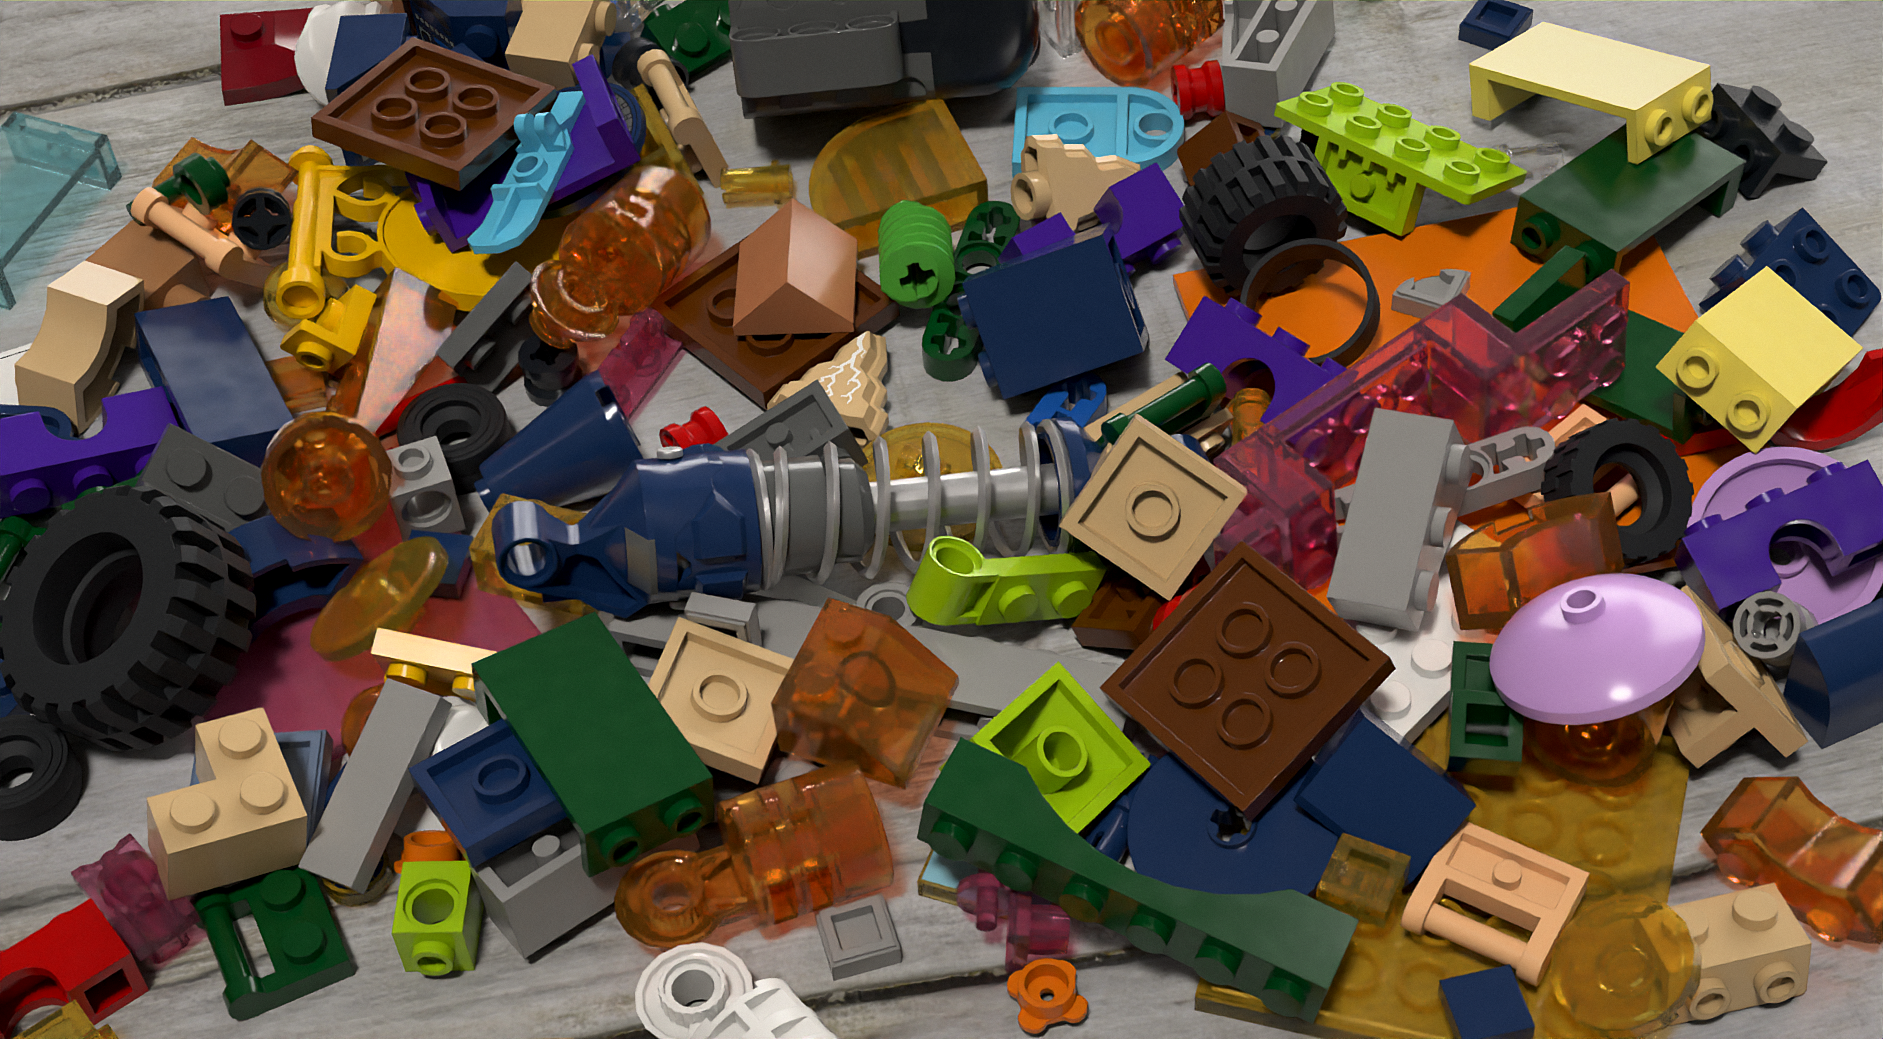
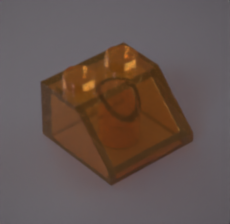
[771,597,959,790]

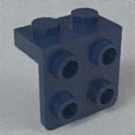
[1698,207,1881,337]

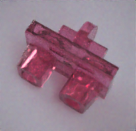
[70,833,201,964]
[956,868,1070,972]

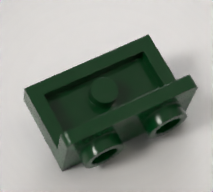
[640,0,731,79]

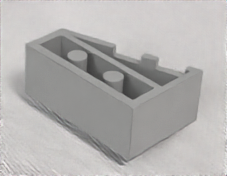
[1221,0,1335,128]
[1326,408,1474,632]
[469,816,700,959]

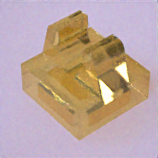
[1316,833,1411,928]

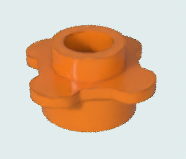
[394,830,467,874]
[1007,958,1088,1034]

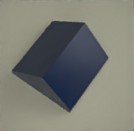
[1293,705,1476,888]

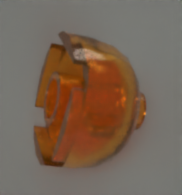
[260,410,393,542]

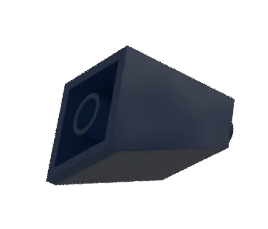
[957,222,1149,400]

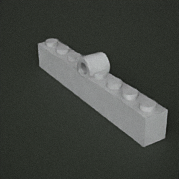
[608,582,1138,742]

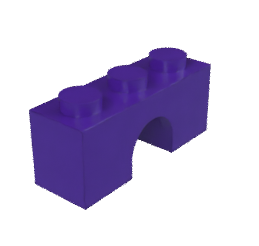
[997,162,1184,277]
[1165,296,1373,463]
[0,386,179,519]
[1674,459,1883,622]

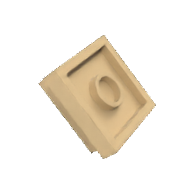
[1059,413,1247,601]
[1656,585,1809,768]
[648,617,806,784]

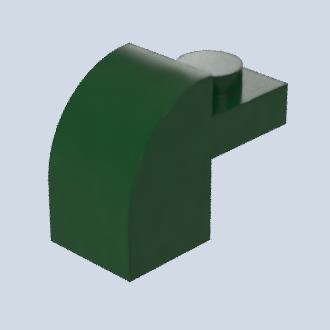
[1445,641,1524,777]

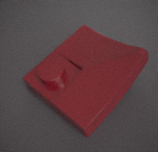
[220,8,313,106]

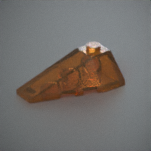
[321,267,458,481]

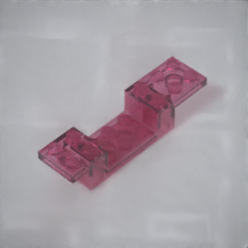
[1213,269,1630,591]

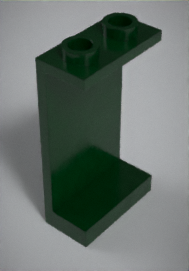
[1510,123,1746,299]
[1492,245,1715,445]
[471,611,715,878]

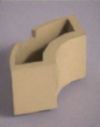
[14,261,144,435]

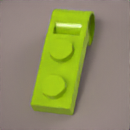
[906,536,1107,626]

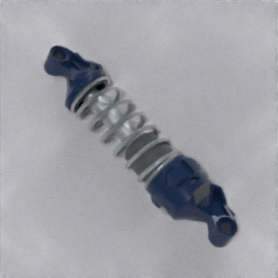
[491,416,1210,618]

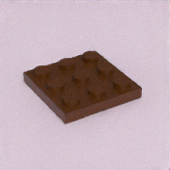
[311,37,557,191]
[647,234,900,410]
[1099,540,1396,822]

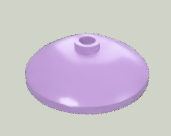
[1686,447,1883,636]
[1489,573,1705,725]

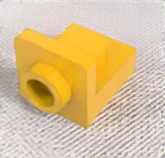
[280,284,377,374]

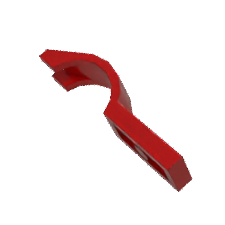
[1622,348,1883,456]

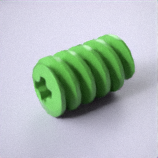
[878,200,956,309]

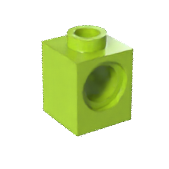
[391,861,484,976]

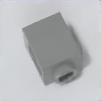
[375,436,466,547]

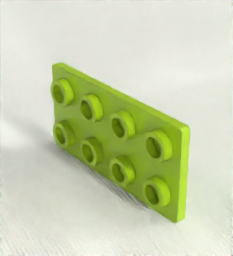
[1274,82,1527,236]

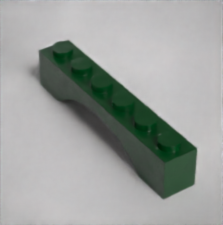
[917,737,1359,1024]

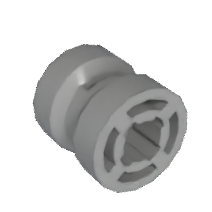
[1733,591,1819,669]

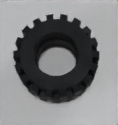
[1179,135,1348,297]

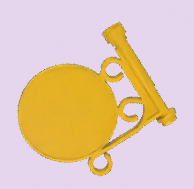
[276,145,594,320]

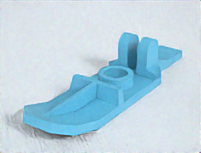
[467,91,586,254]

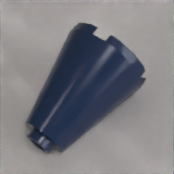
[474,369,644,515]

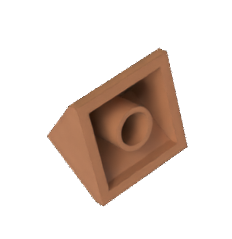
[733,198,858,336]

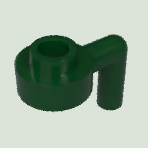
[126,153,231,224]

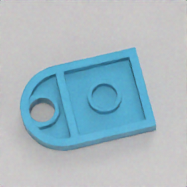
[1012,87,1184,178]

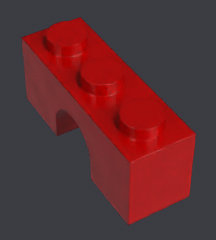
[0,898,149,1039]

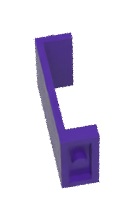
[405,54,641,253]

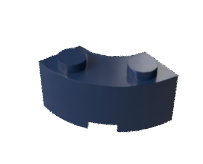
[228,507,364,647]

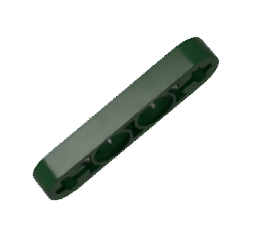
[922,201,1021,382]

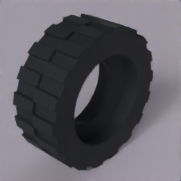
[1541,418,1694,571]

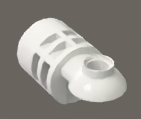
[635,942,840,1039]

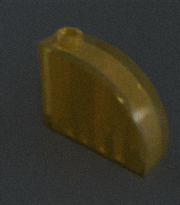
[809,99,989,260]

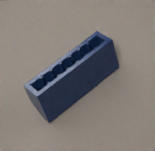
[134,296,297,474]
[1783,598,1883,749]

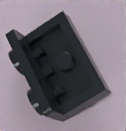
[1692,83,1828,198]

